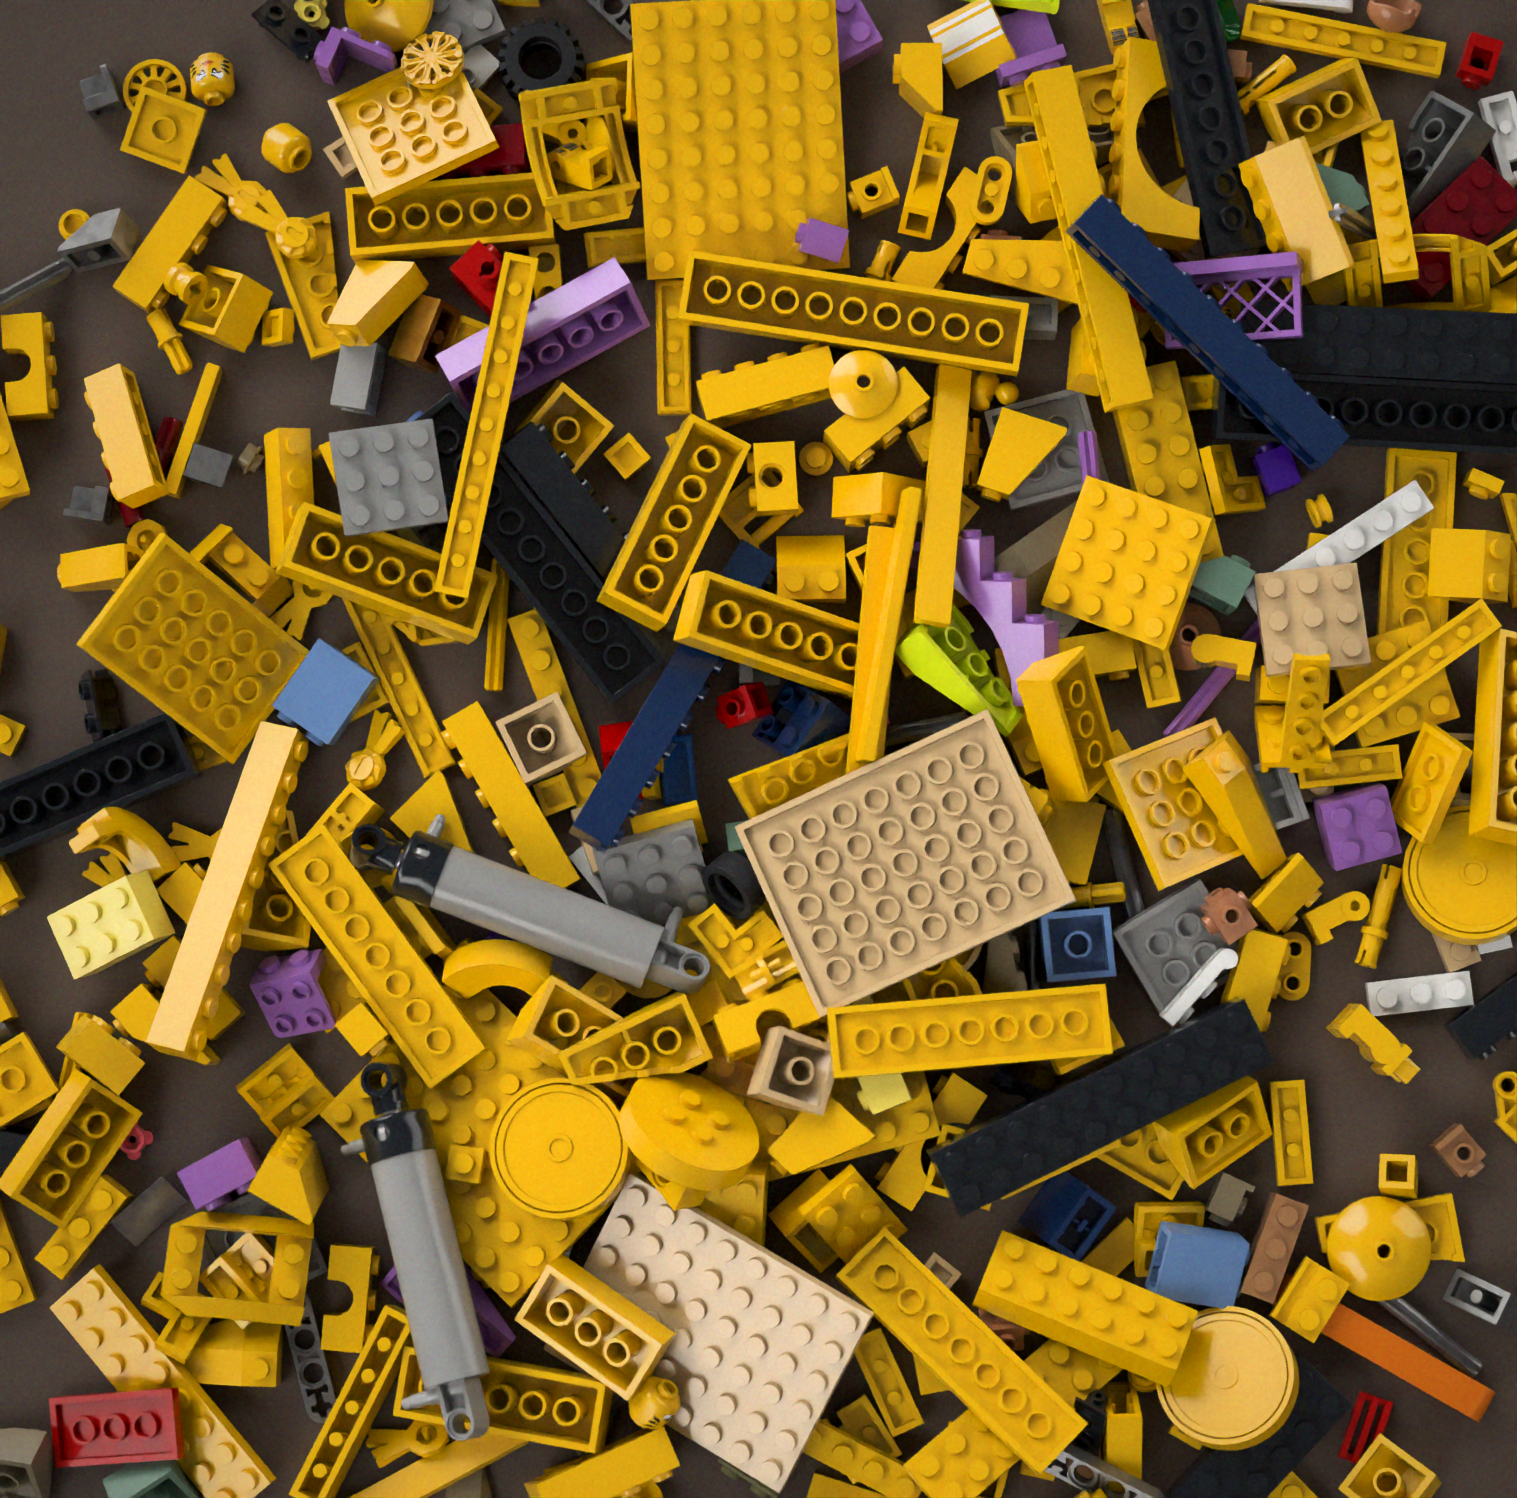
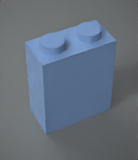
[272,638,380,747]
[1145,1221,1250,1308]

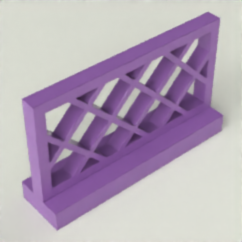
[1165,251,1303,350]

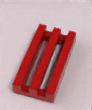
[1337,1390,1393,1464]

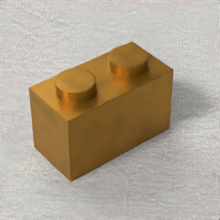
[388,294,462,374]

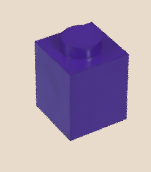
[1251,442,1302,498]

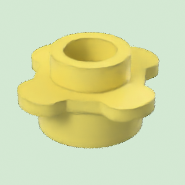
[294,0,330,31]

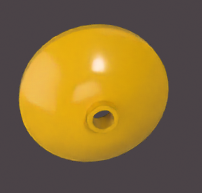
[344,0,434,53]
[1326,1196,1431,1301]

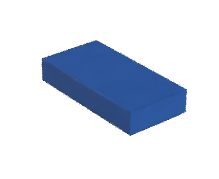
[661,734,698,806]

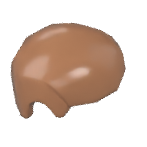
[1367,0,1422,33]

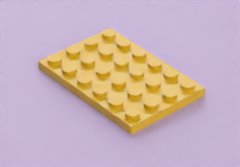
[76,532,309,764]

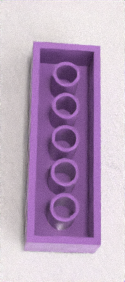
[435,257,651,415]

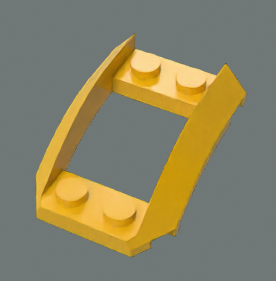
[518,77,640,231]
[1343,234,1491,312]
[189,523,294,618]
[160,1212,314,1327]

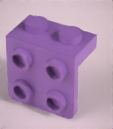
[994,9,1067,88]
[313,27,399,86]
[249,949,337,1038]

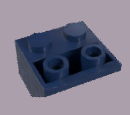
[752,680,851,758]
[1017,1171,1117,1261]

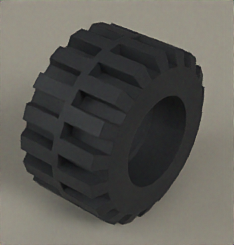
[498,17,585,100]

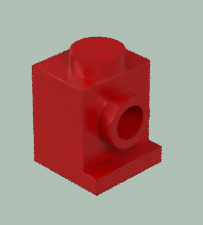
[1455,32,1504,89]
[715,681,774,729]

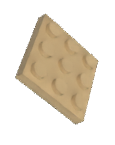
[1253,563,1371,677]

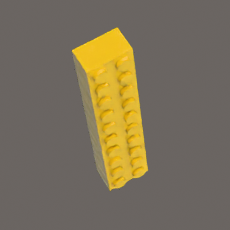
[678,250,1029,376]

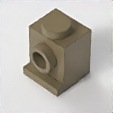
[1205,1171,1255,1227]

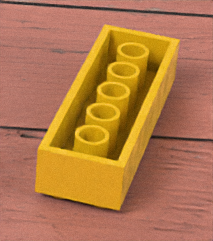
[345,172,556,264]
[1112,360,1224,563]
[596,413,751,632]
[276,502,498,645]
[673,570,859,701]
[1469,628,1517,846]
[972,1230,1198,1387]
[393,1344,613,1453]

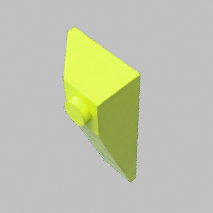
[895,603,1023,737]

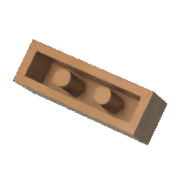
[1239,1192,1309,1304]

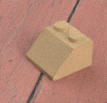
[495,692,587,787]
[747,1026,834,1116]

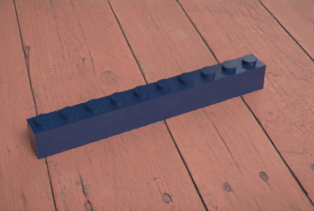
[1065,194,1350,471]
[568,539,777,853]

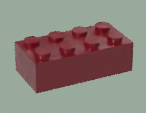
[1378,156,1517,302]

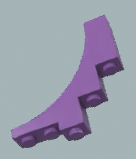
[910,529,1059,706]

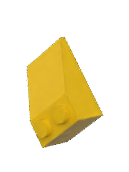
[110,983,221,1065]

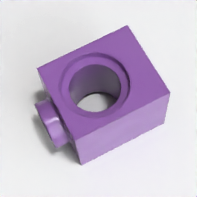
[794,218,849,263]

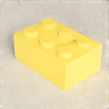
[47,870,175,980]

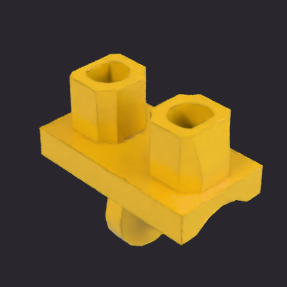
[731,940,799,1000]

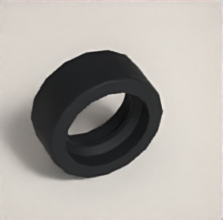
[702,851,767,920]

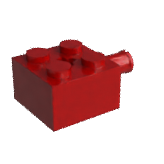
[449,240,504,318]

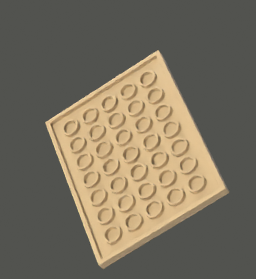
[735,709,1076,1018]
[543,1171,874,1493]

